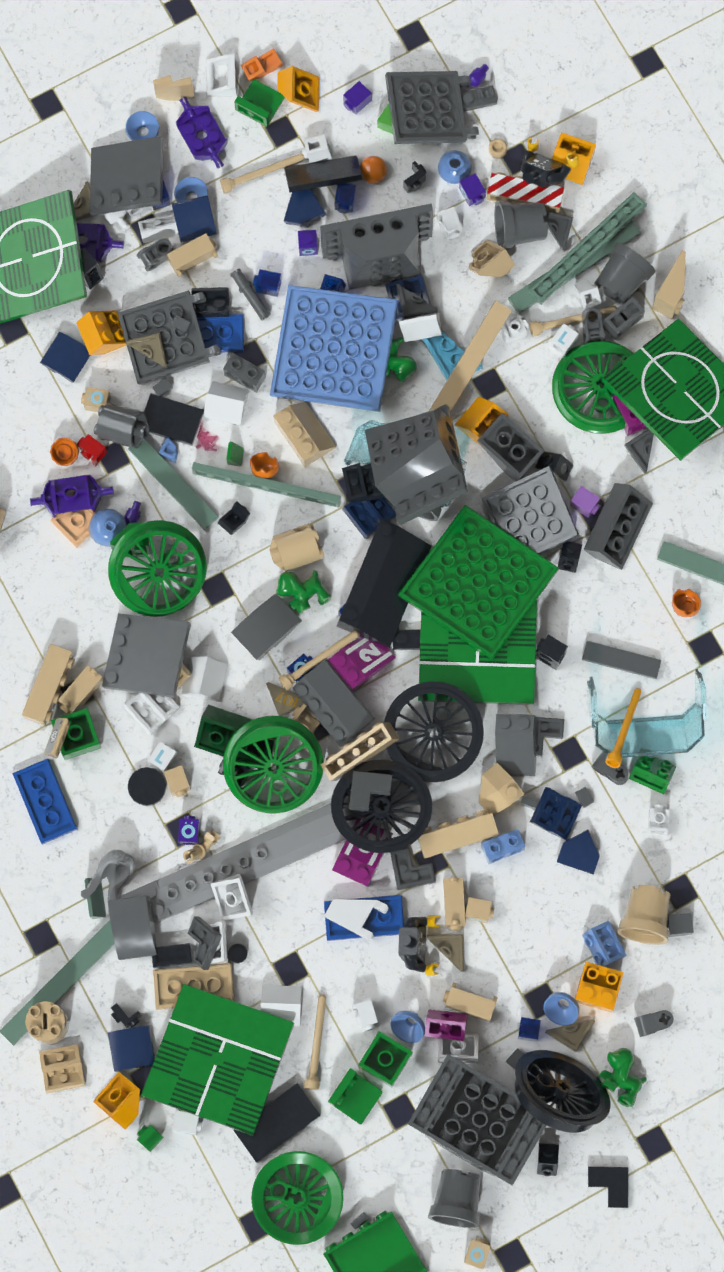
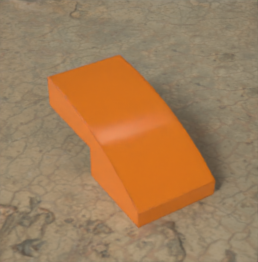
[241,48,284,81]

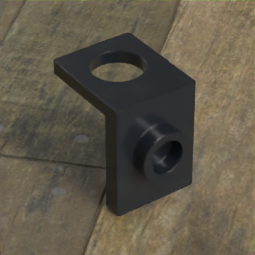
[535,451,573,481]

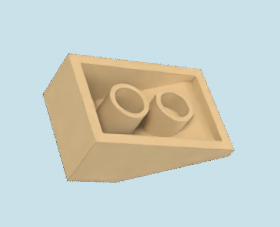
[652,250,686,319]

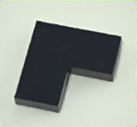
[588,1167,628,1208]

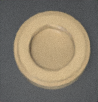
[488,139,507,159]

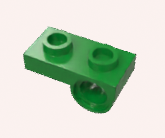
[137,1125,164,1152]

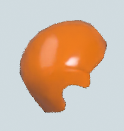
[360,156,387,184]
[50,438,79,466]
[249,452,280,479]
[672,589,701,618]

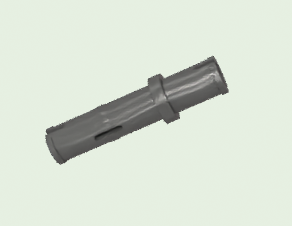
[230,268,271,321]

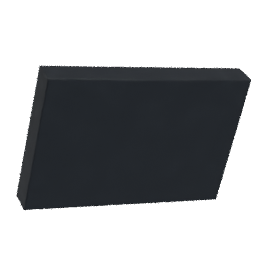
[144,393,204,446]

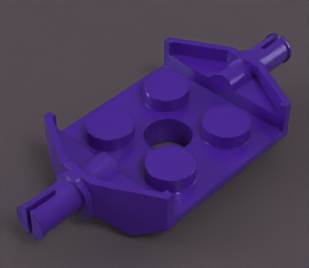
[176,97,228,169]
[77,223,124,263]
[30,475,114,518]

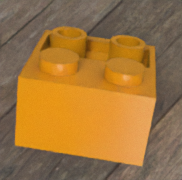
[552,132,596,185]
[76,310,126,355]
[455,397,508,448]
[575,962,624,1013]

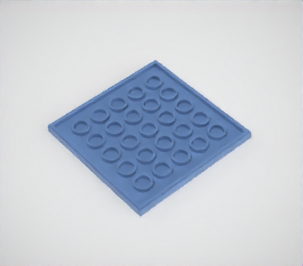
[270,285,399,412]

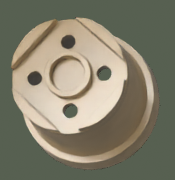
[617,885,670,945]

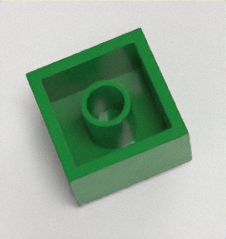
[51,708,101,760]
[358,1031,413,1087]

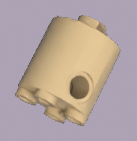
[269,523,325,572]
[25,1001,69,1045]

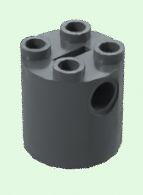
[94,403,150,448]

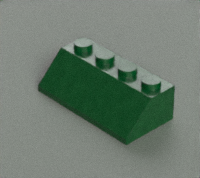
[194,704,276,769]

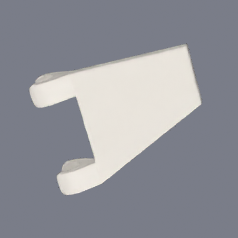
[324,899,389,941]

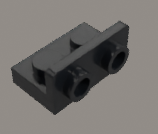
[191,287,230,317]

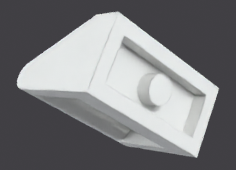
[206,54,236,97]

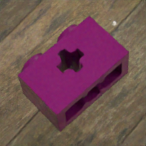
[425,1009,468,1041]

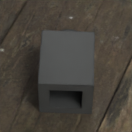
[667,913,694,937]

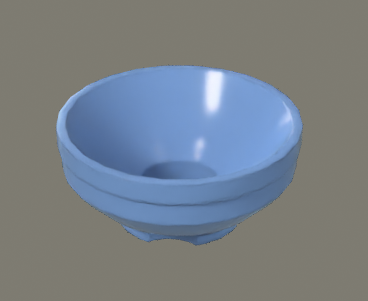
[126,111,159,141]
[438,150,472,184]
[174,177,208,202]
[543,992,579,1026]
[390,1011,425,1043]

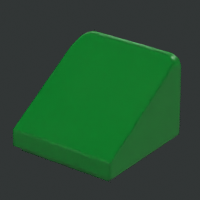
[226,442,244,466]

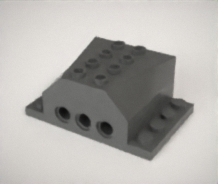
[320,203,433,290]
[365,404,468,525]
[408,1054,547,1186]

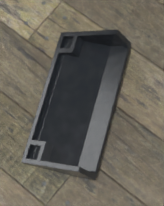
[336,519,431,648]

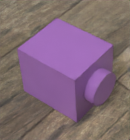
[570,486,601,518]

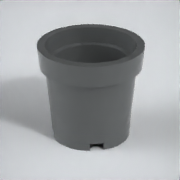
[494,201,548,249]
[594,243,656,304]
[428,1169,481,1228]

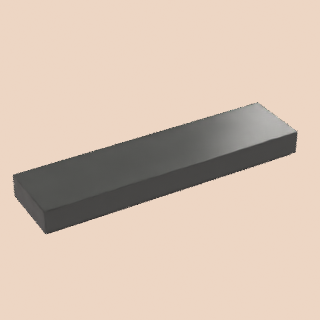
[582,641,661,679]

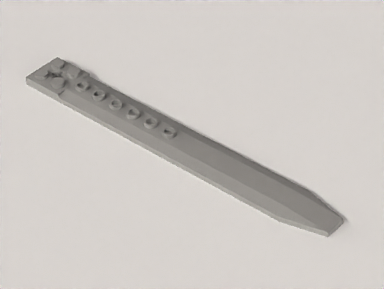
[120,781,417,924]

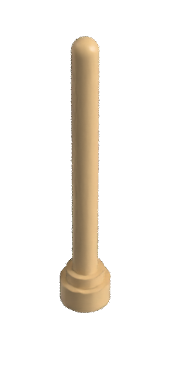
[219,153,304,194]
[529,306,617,337]
[278,631,359,691]
[304,995,326,1090]

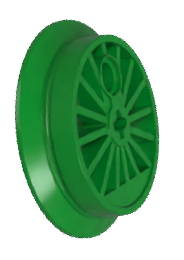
[251,1151,344,1245]

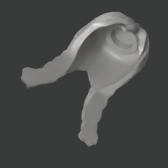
[81,850,135,912]

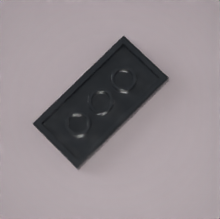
[284,155,363,193]
[233,1083,321,1163]

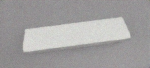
[138,206,215,243]

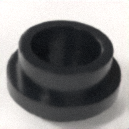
[228,944,248,963]

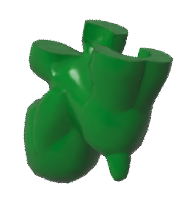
[386,338,417,382]
[276,570,332,614]
[598,1048,647,1107]

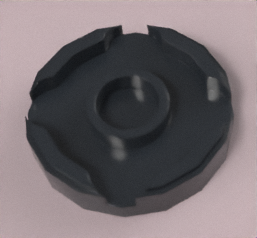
[127,767,167,806]

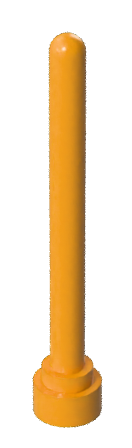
[605,688,641,768]

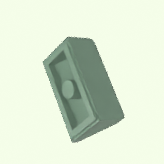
[84,878,106,919]

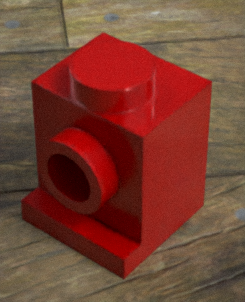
[77,434,107,467]

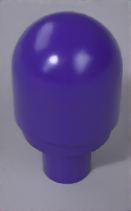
[470,64,489,87]
[124,501,141,525]

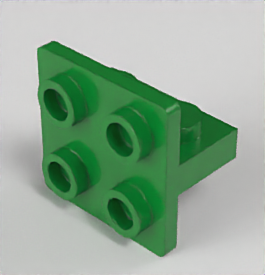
[629,751,676,794]

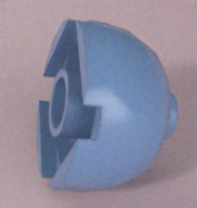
[89,509,127,547]

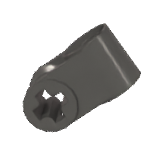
[137,238,173,272]
[581,308,605,344]
[591,751,629,785]
[634,1010,674,1037]

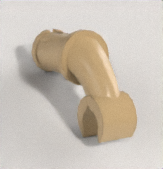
[183,829,220,863]

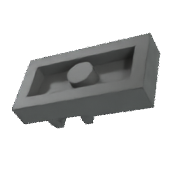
[461,85,497,112]

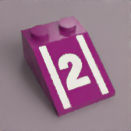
[328,636,396,692]
[332,818,393,887]

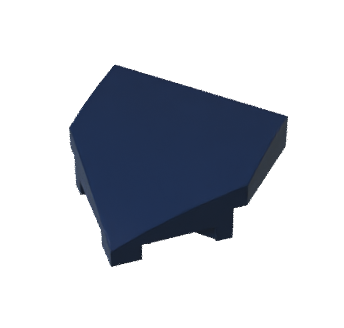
[283,190,327,228]
[557,829,600,875]

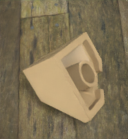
[468,240,515,277]
[478,763,524,816]

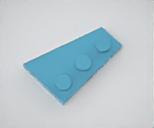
[422,331,483,381]

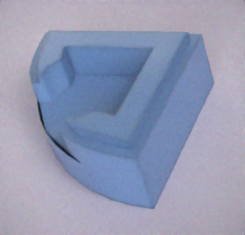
[159,437,178,463]

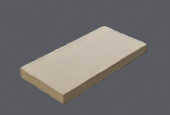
[153,963,234,1010]

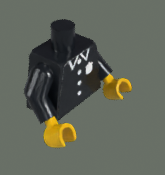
[520,137,579,188]
[398,915,440,976]

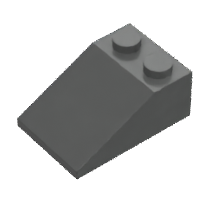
[477,413,544,482]
[495,714,539,776]

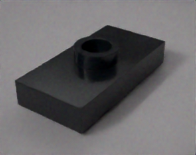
[152,943,192,968]

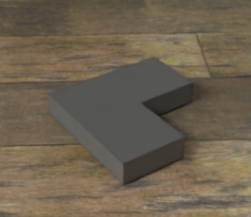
[536,717,564,757]
[349,771,392,811]
[390,848,436,890]
[187,916,222,970]

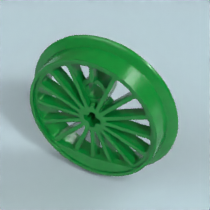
[552,341,634,434]
[108,520,207,617]
[223,716,324,814]

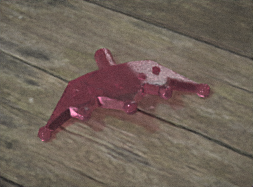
[195,425,218,451]

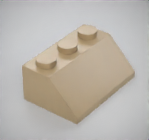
[273,401,336,467]

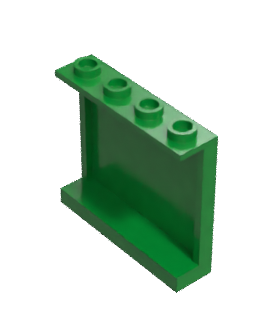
[323,1211,428,1272]

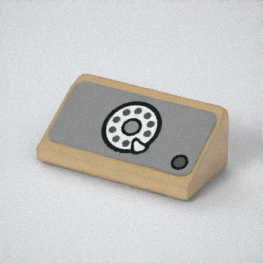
[44,718,70,759]

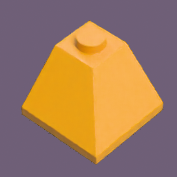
[277,66,319,112]
[93,1072,140,1130]

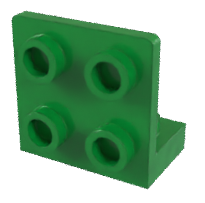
[234,80,285,127]
[328,1068,383,1125]

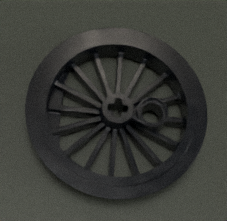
[384,682,484,782]
[331,760,432,853]
[515,1050,611,1133]

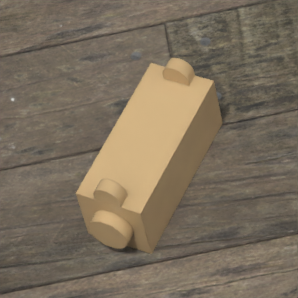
[167,234,218,277]
[58,665,103,715]
[443,877,466,931]
[443,982,498,1022]

